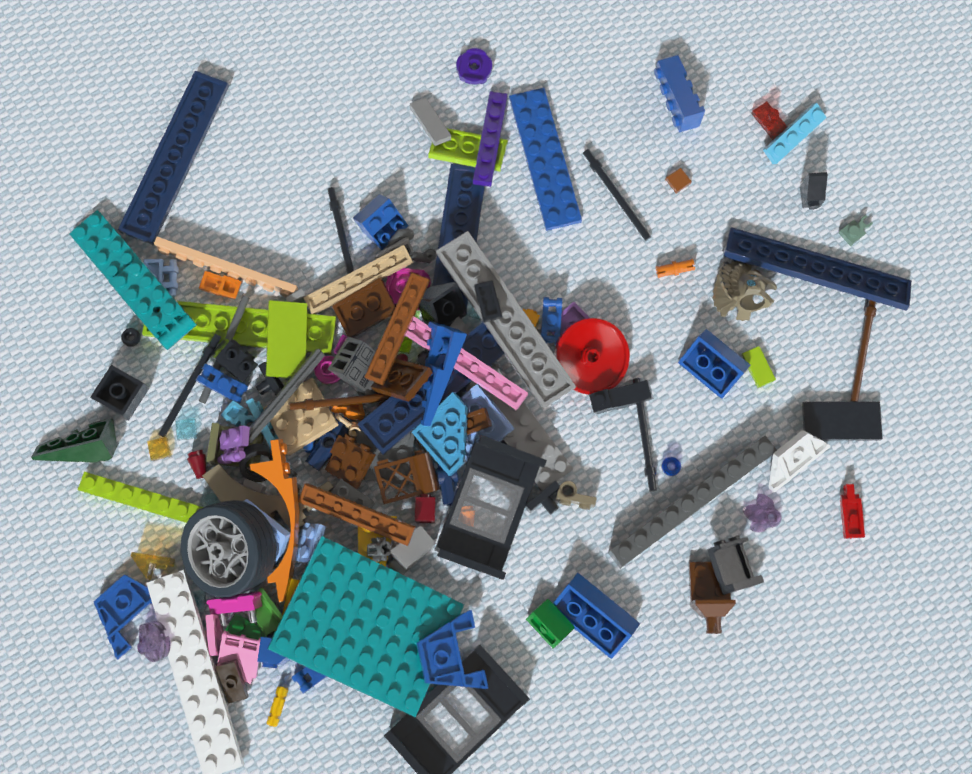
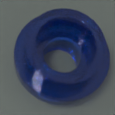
[661,457,681,476]

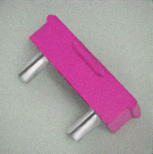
[206,591,262,626]

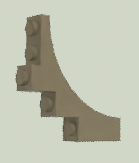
[202,464,334,529]

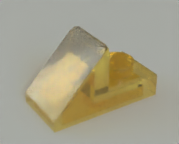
[131,552,175,580]

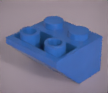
[353,194,409,250]

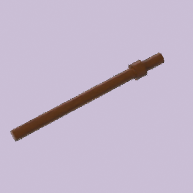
[850,300,877,402]
[289,394,391,411]

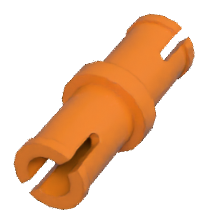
[655,259,695,278]

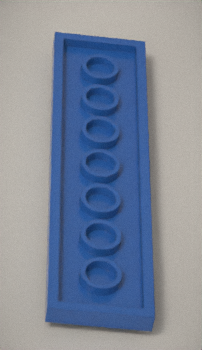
[509,88,582,231]

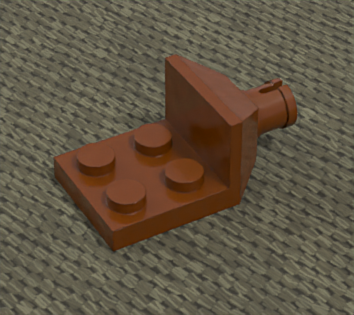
[688,562,736,634]

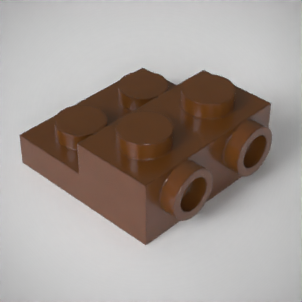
[325,434,376,489]

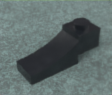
[589,380,654,414]

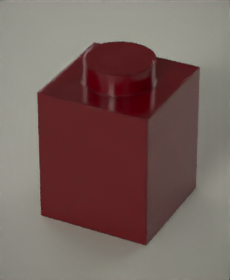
[415,494,436,524]

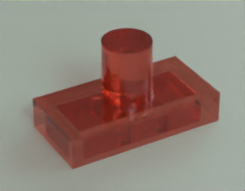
[751,101,788,140]

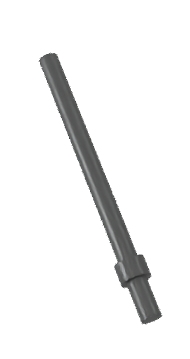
[199,295,250,404]

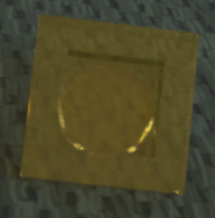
[147,437,172,461]

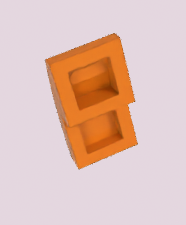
[199,271,242,299]

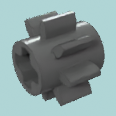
[367,537,392,562]

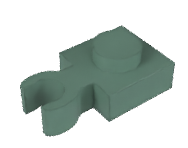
[839,215,873,247]

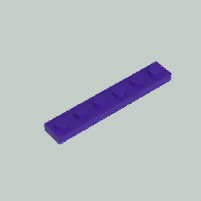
[473,91,508,187]

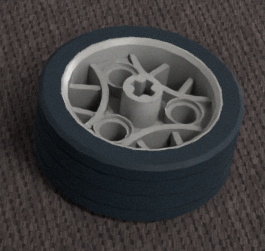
[180,500,276,597]

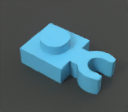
[221,400,255,427]

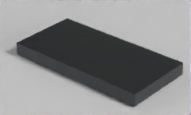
[802,402,883,441]

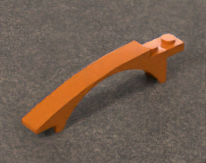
[250,439,300,602]

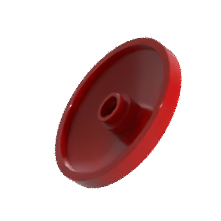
[554,318,630,395]

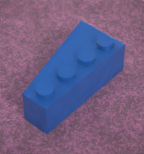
[654,55,705,133]

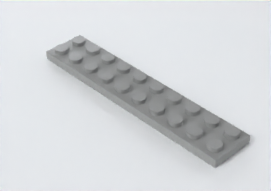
[436,231,576,409]
[450,317,573,492]

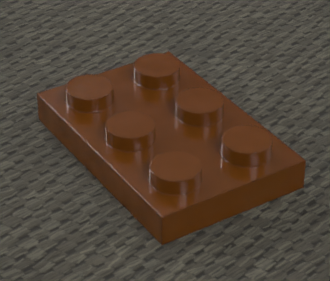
[332,278,396,338]
[371,358,433,402]

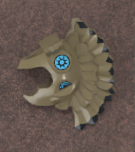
[712,259,777,321]

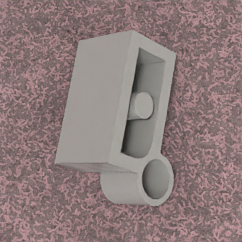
[389,525,436,575]

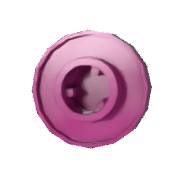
[314,356,340,385]

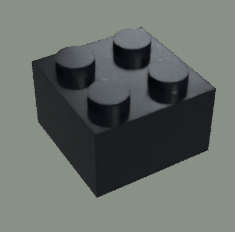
[90,365,149,421]

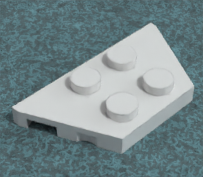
[769,430,830,493]

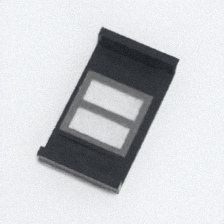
[435,435,547,580]
[384,645,530,774]

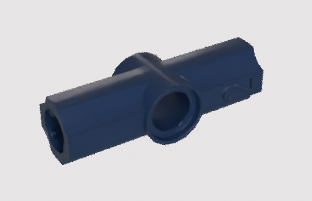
[305,414,352,471]
[437,464,459,506]

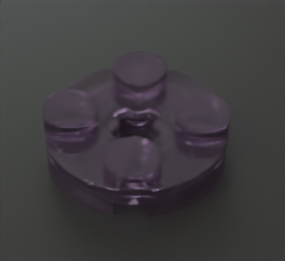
[137,621,170,662]

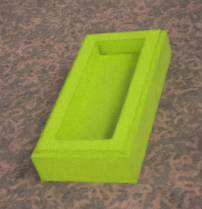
[741,346,776,388]

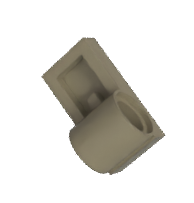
[556,481,597,510]

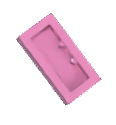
[205,614,223,656]

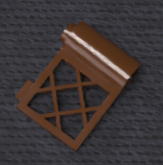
[374,449,440,505]

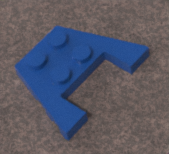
[93,574,153,660]
[416,610,488,689]

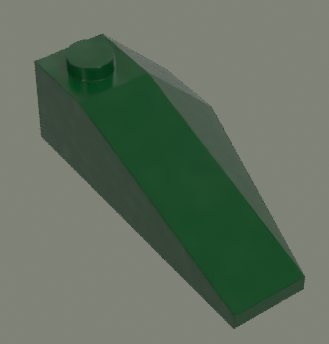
[31,418,117,463]

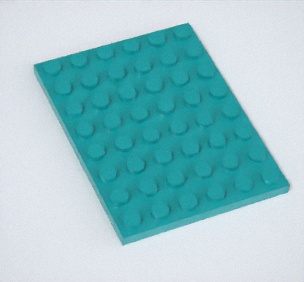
[267,536,465,717]

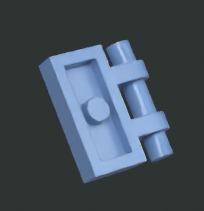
[144,259,179,297]
[296,523,326,564]

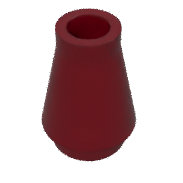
[187,450,207,480]

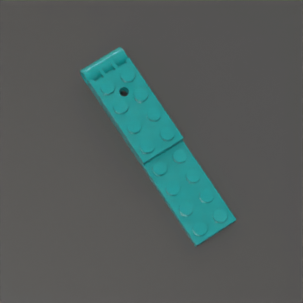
[69,210,197,350]

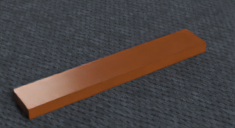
[365,272,430,386]
[298,483,416,546]

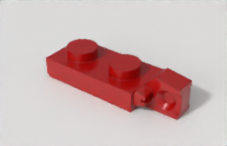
[840,484,865,539]

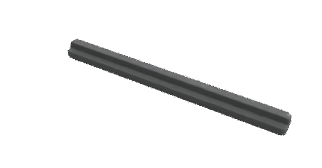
[249,349,325,443]

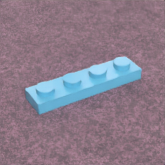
[763,103,827,164]

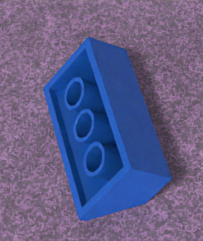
[553,573,640,659]

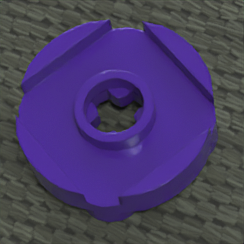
[456,48,492,85]

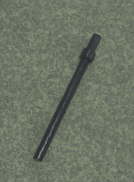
[583,149,651,241]
[327,187,354,274]
[158,334,221,438]
[633,378,657,492]

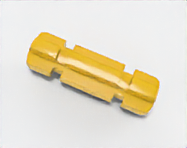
[266,686,288,727]

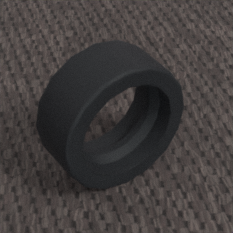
[238,444,273,482]

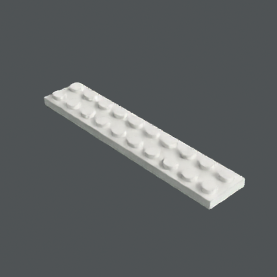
[147,570,245,774]

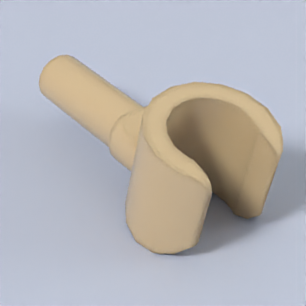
[336,414,361,437]

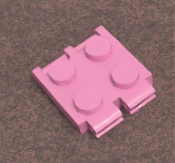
[218,631,261,684]

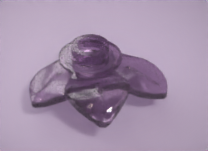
[743,494,782,533]

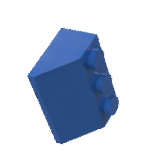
[678,329,751,399]

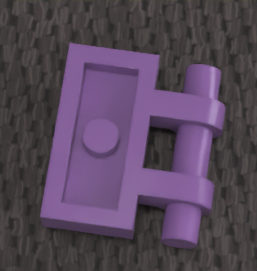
[217,425,250,465]

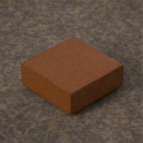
[665,168,692,194]

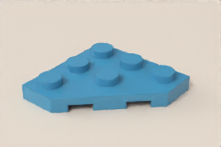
[412,392,468,476]

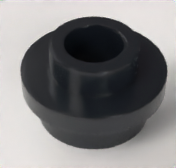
[121,328,141,347]

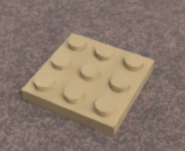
[263,378,339,456]

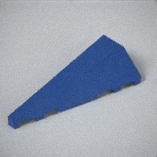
[420,321,467,426]

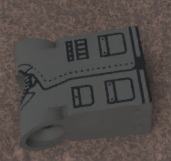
[328,336,378,404]

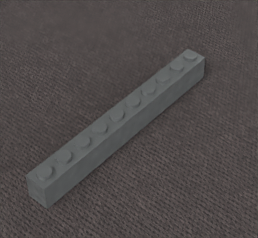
[609,435,777,569]

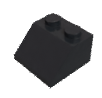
[419,282,468,327]

